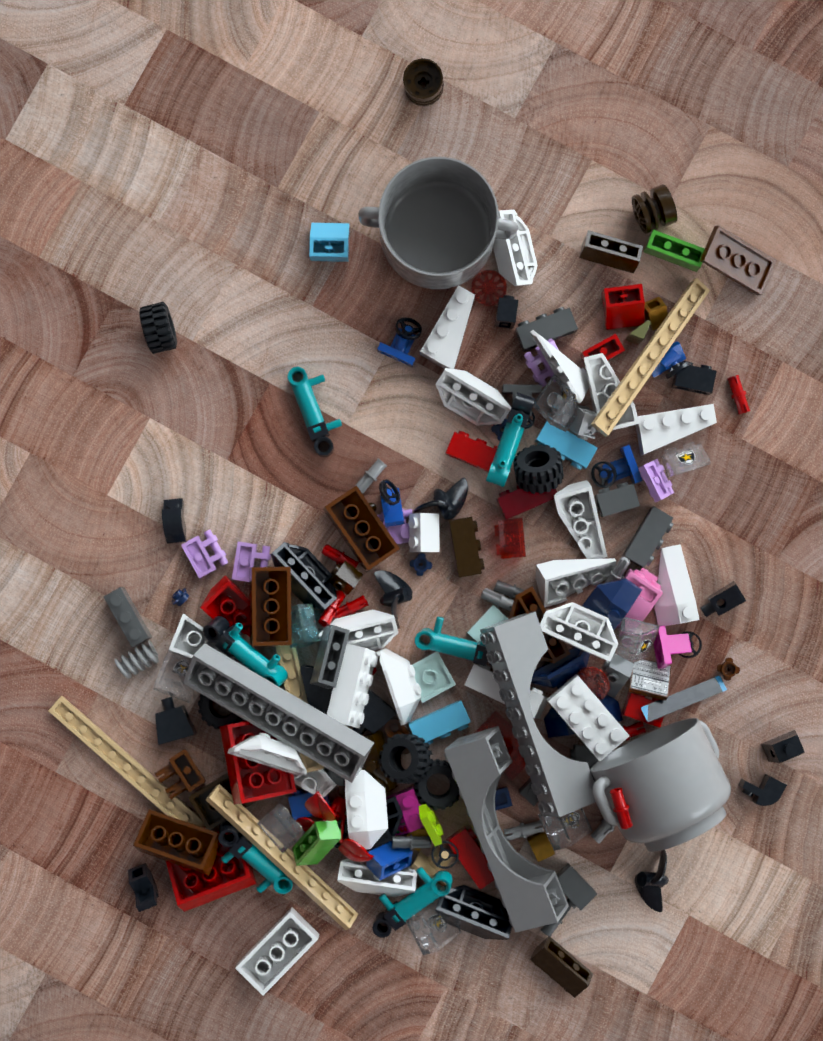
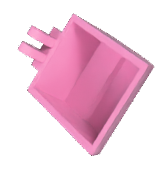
[616,567,663,636]

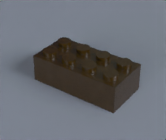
[188,772,258,830]

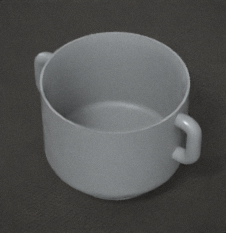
[358,157,518,289]
[590,718,731,852]

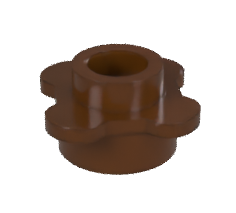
[717,658,740,681]

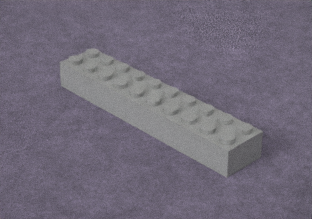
[183,644,374,783]

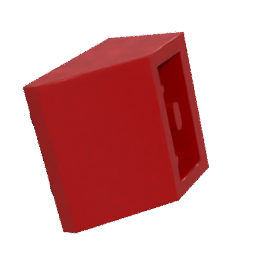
[601,284,645,330]

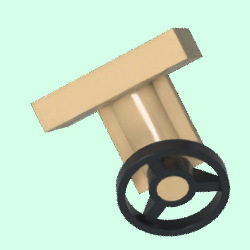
[410,841,459,886]

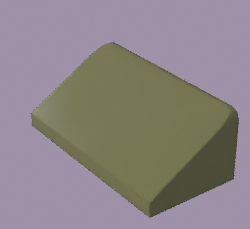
[625,320,651,345]

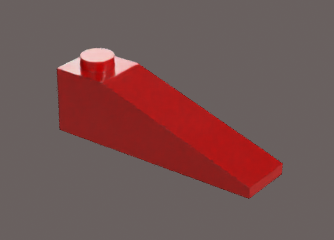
[200,575,250,637]

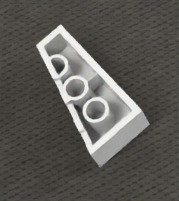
[420,285,475,369]
[635,404,717,456]
[169,614,247,668]
[465,664,548,719]

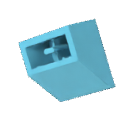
[309,223,350,262]

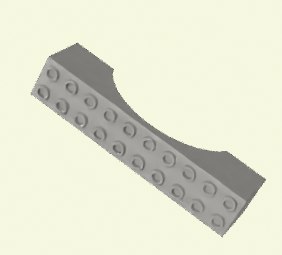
[480,612,595,817]
[444,726,569,933]

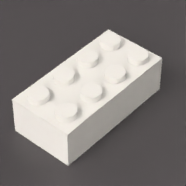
[327,644,378,728]
[546,674,629,761]
[235,907,319,995]

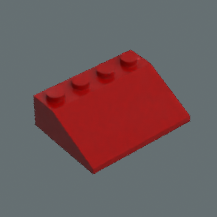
[220,721,296,805]
[166,831,257,912]

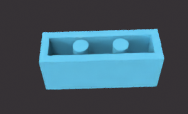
[535,420,598,470]
[409,700,471,745]

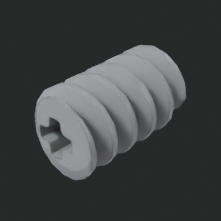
[114,640,159,679]

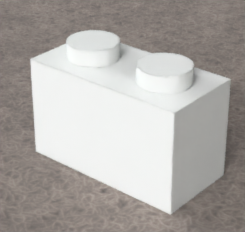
[408,513,439,552]

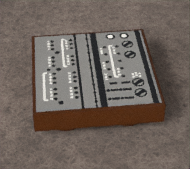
[628,657,671,701]

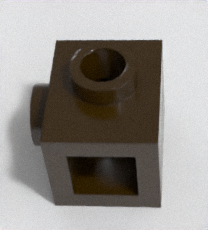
[329,561,364,595]

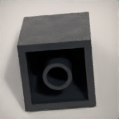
[300,664,333,715]

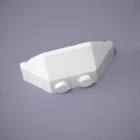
[493,210,538,286]
[435,368,511,426]
[540,602,618,662]
[319,609,398,651]
[376,648,421,725]
[227,733,307,776]
[345,770,388,849]
[337,850,417,897]

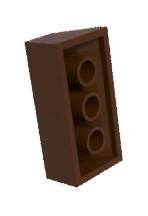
[323,485,400,573]
[249,567,292,646]
[133,809,219,876]

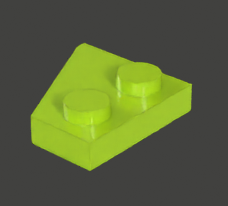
[418,804,443,846]

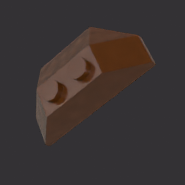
[509,586,570,663]

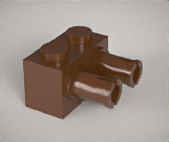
[154,749,206,800]

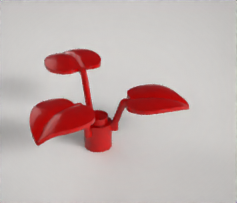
[295,791,374,862]

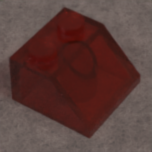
[494,518,526,559]

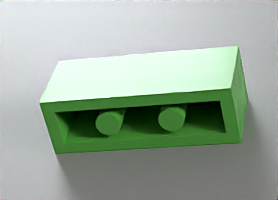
[643,230,705,272]
[292,820,341,866]

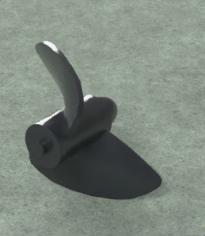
[413,478,468,520]
[374,570,413,629]
[635,850,669,912]

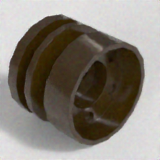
[403,58,444,106]
[632,184,678,234]

